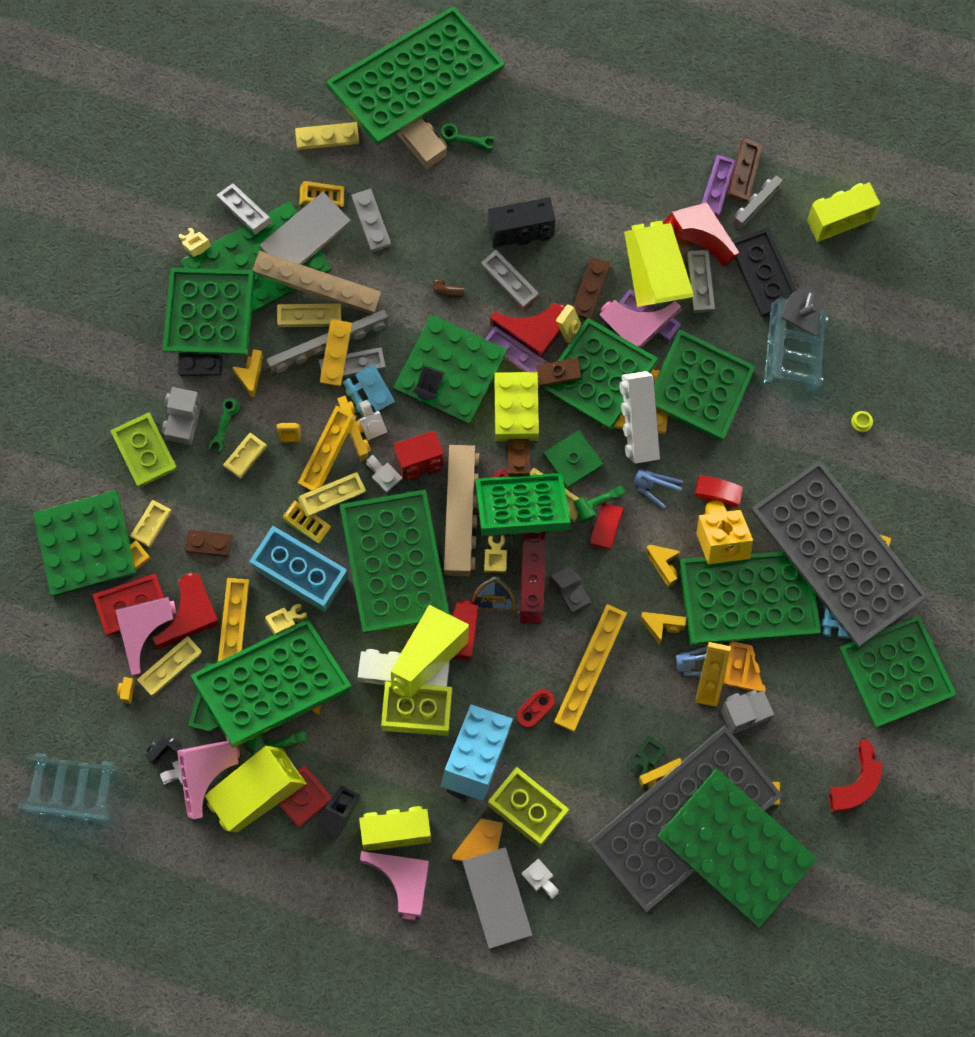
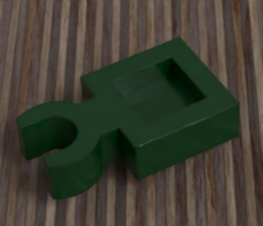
[630,736,666,776]

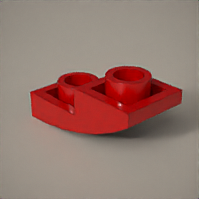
[694,475,743,508]
[590,503,624,550]

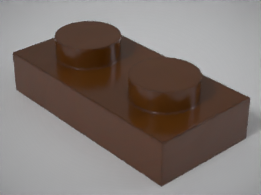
[508,439,530,477]
[185,530,232,557]

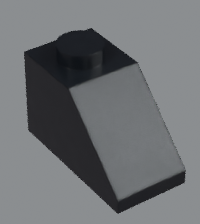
[317,786,360,838]

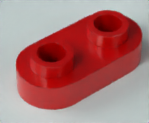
[517,689,554,728]

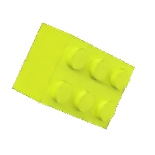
[807,182,880,242]
[494,372,539,442]
[381,682,452,736]
[488,767,569,848]
[359,806,431,852]

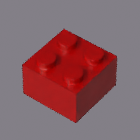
[394,430,444,481]

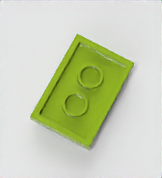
[110,412,177,488]

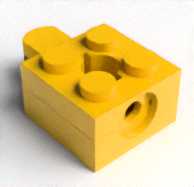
[696,501,753,564]

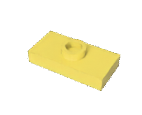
[556,305,582,344]
[223,433,267,479]
[130,500,172,548]

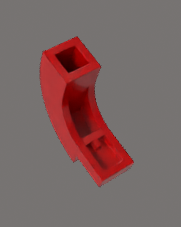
[828,740,882,814]

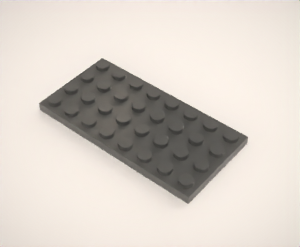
[750,460,928,648]
[588,726,782,912]

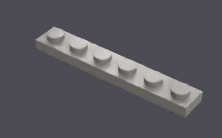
[267,310,388,373]

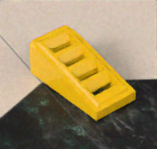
[299,181,344,207]
[277,423,301,442]
[283,500,331,544]

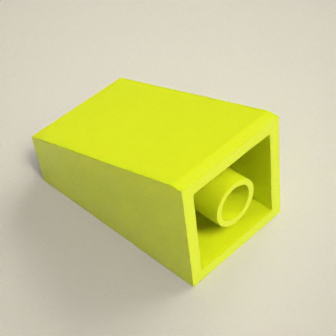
[624,221,694,307]
[391,605,469,697]
[205,746,307,832]

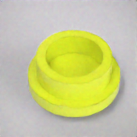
[851,411,873,432]

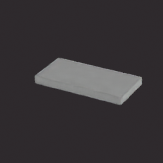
[260,192,351,265]
[462,847,532,949]

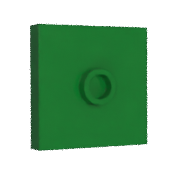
[543,430,603,489]

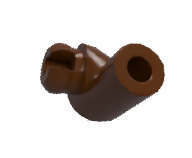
[433,279,464,297]

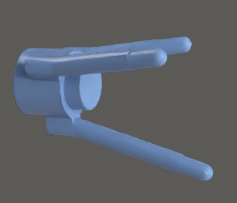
[633,469,683,509]
[676,643,724,677]

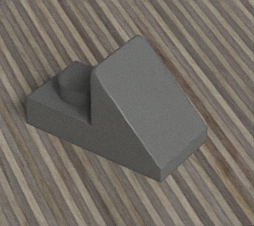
[551,566,591,614]

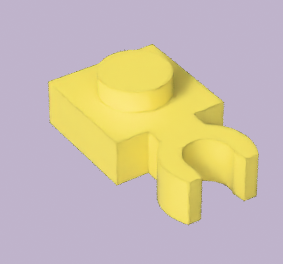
[179,228,211,257]
[484,535,507,574]
[265,604,307,635]

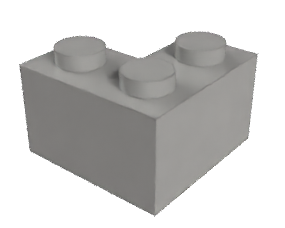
[162,387,201,445]
[721,690,774,734]

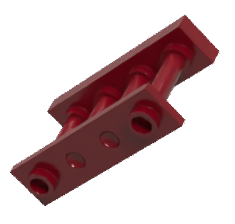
[520,531,546,624]

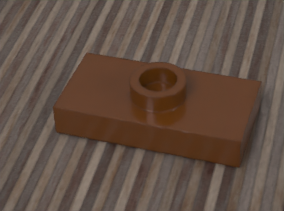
[536,357,582,388]

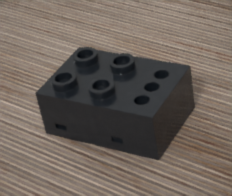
[488,197,556,248]

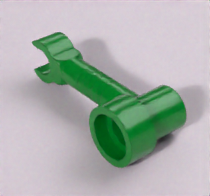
[440,124,495,151]
[209,398,241,453]
[573,485,626,523]
[246,731,307,755]

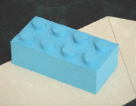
[249,526,348,612]
[441,705,513,801]

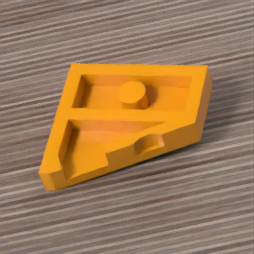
[722,642,766,693]
[452,819,503,862]

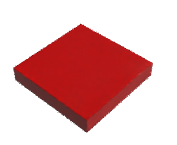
[278,765,332,828]

